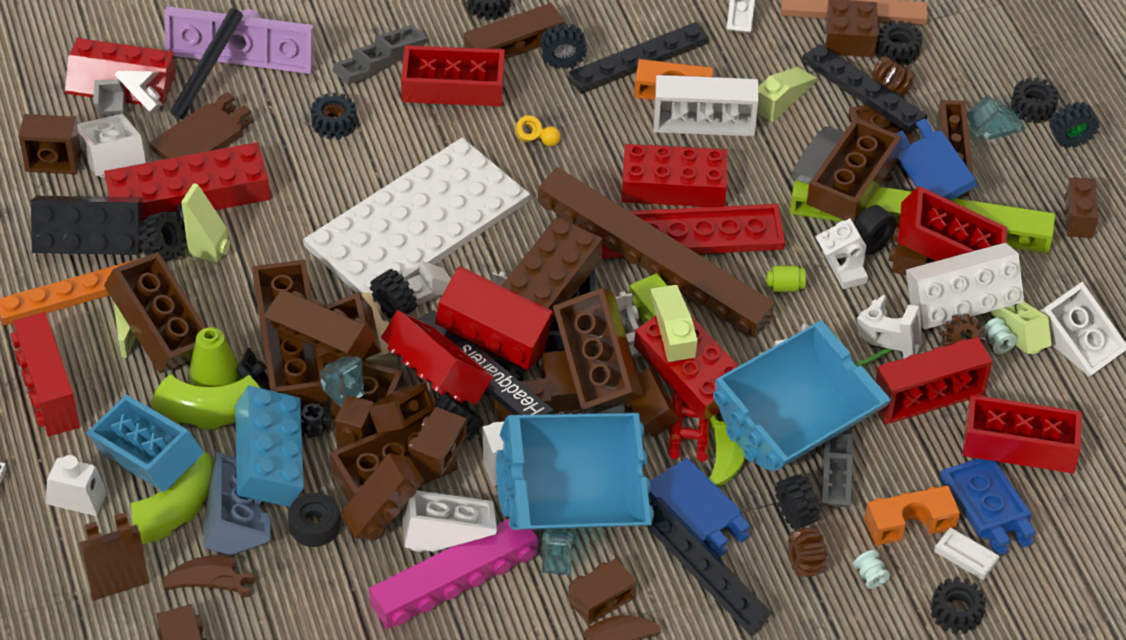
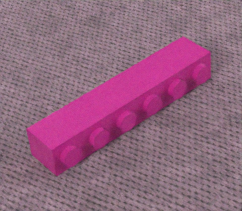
[369,518,538,630]

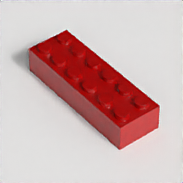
[104,142,270,220]

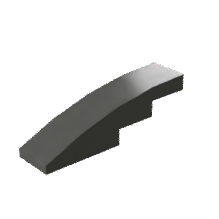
[332,25,428,85]
[791,126,845,184]
[822,427,853,508]

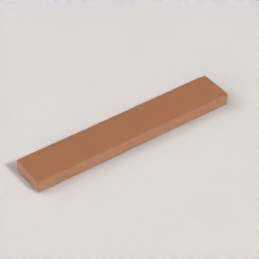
[781,0,927,25]

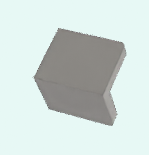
[93,79,125,115]

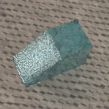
[967,95,1025,140]
[320,356,364,408]
[542,529,575,576]

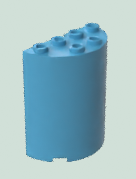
[713,320,891,471]
[496,413,654,530]

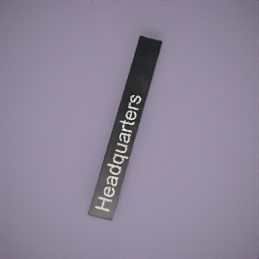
[418,310,554,415]

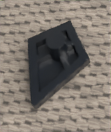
[237,348,268,387]

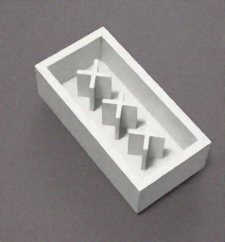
[654,75,758,136]
[906,243,1024,329]

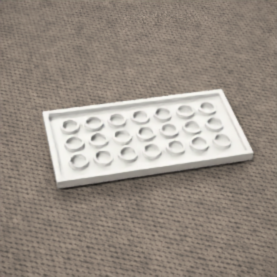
[303,138,530,302]

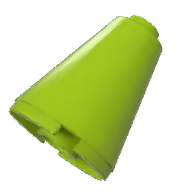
[188,327,242,387]

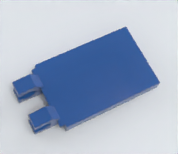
[896,118,978,201]
[648,458,750,557]
[940,459,1035,556]

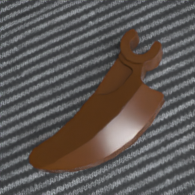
[162,556,255,598]
[584,615,660,640]

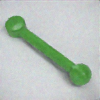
[855,348,898,368]

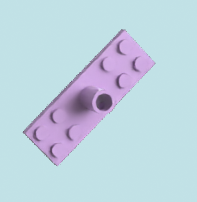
[165,6,314,74]

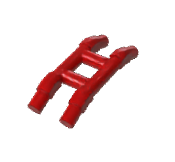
[669,391,710,462]

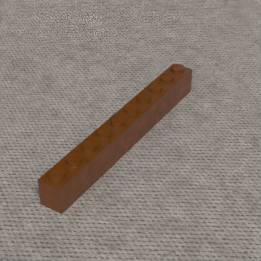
[538,167,775,338]

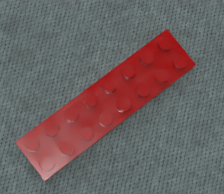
[573,204,785,259]

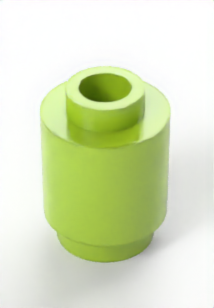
[766,265,806,292]

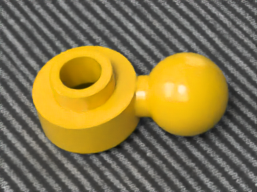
[515,115,561,147]

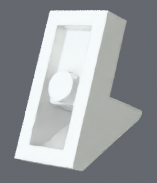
[727,0,755,33]
[115,71,163,112]
[405,261,451,306]

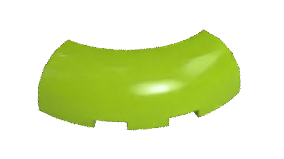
[152,374,260,430]
[131,451,214,545]

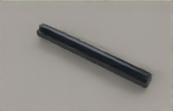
[170,8,243,120]

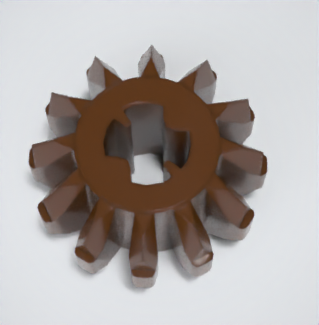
[872,57,916,95]
[939,313,986,347]
[787,528,828,577]

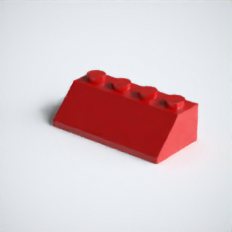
[65,38,176,108]
[435,266,554,370]

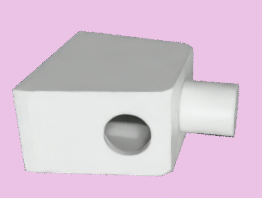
[46,455,107,516]

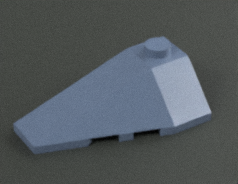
[203,452,270,555]

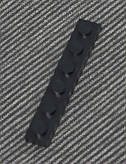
[569,22,709,94]
[802,44,927,134]
[646,497,772,635]

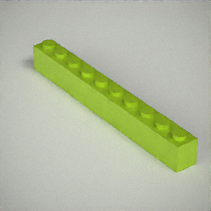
[790,180,1055,254]

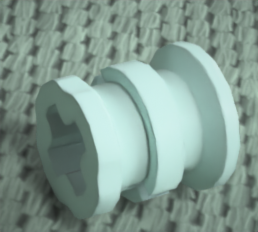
[983,318,1018,354]
[853,550,890,589]

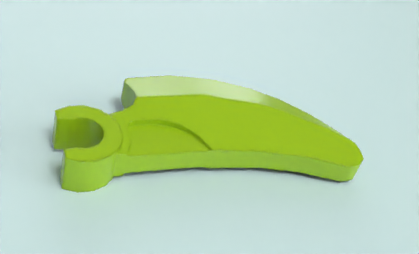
[709,415,746,488]

